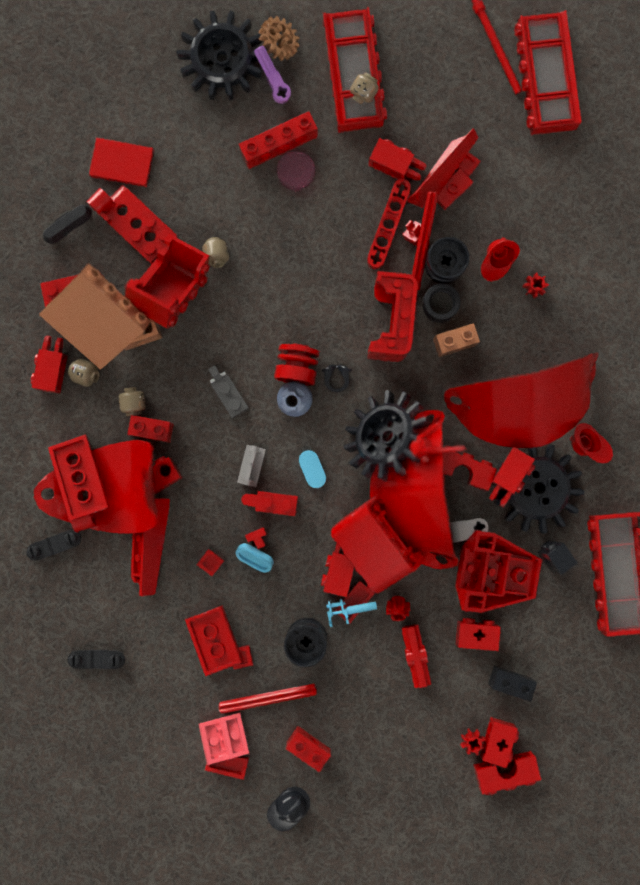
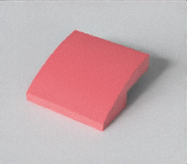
[198,713,249,765]

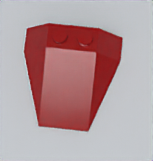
[455,530,542,613]

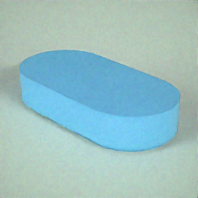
[299,450,326,488]
[235,543,274,573]

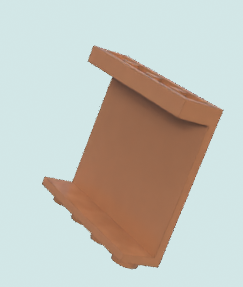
[39,264,150,370]

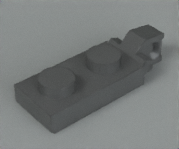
[208,365,249,419]

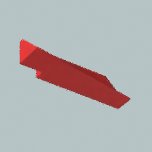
[407,128,478,208]
[131,498,170,596]

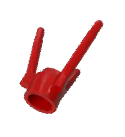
[410,422,465,457]

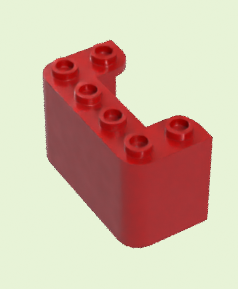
[125,233,210,329]
[367,271,418,362]
[331,494,426,593]

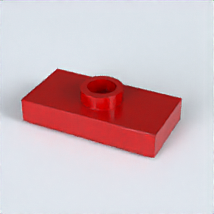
[437,169,473,210]

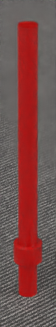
[471,0,522,95]

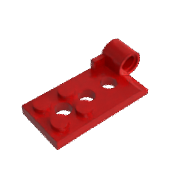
[86,185,178,265]
[48,434,109,532]

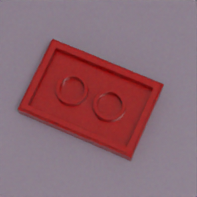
[89,138,154,187]
[185,605,243,677]

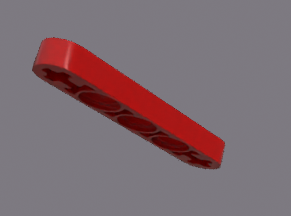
[367,179,411,269]

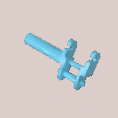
[326,599,377,627]

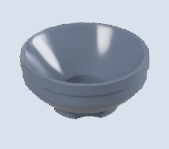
[277,381,313,417]

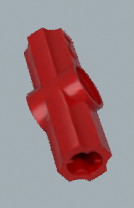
[401,624,431,688]

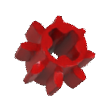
[522,273,549,299]
[386,596,410,621]
[460,729,486,755]

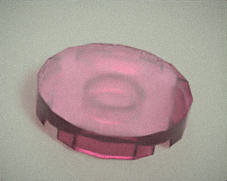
[277,151,315,191]

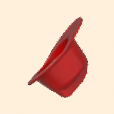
[481,237,520,281]
[570,423,613,464]

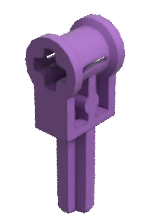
[254,46,291,104]

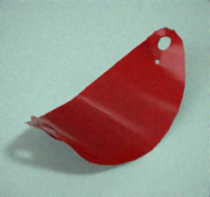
[444,352,599,448]
[370,410,459,569]
[33,440,158,533]

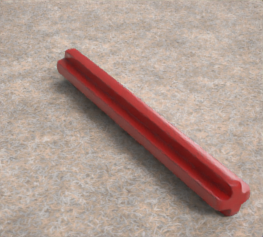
[412,191,438,291]
[219,684,317,714]

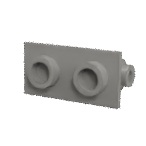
[237,445,266,487]

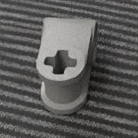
[449,518,488,543]

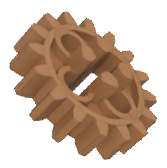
[259,16,299,61]

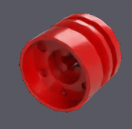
[274,344,320,386]

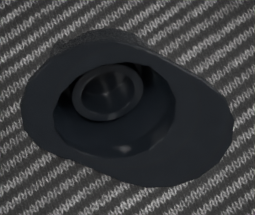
[267,787,310,831]

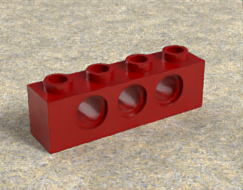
[239,111,318,169]

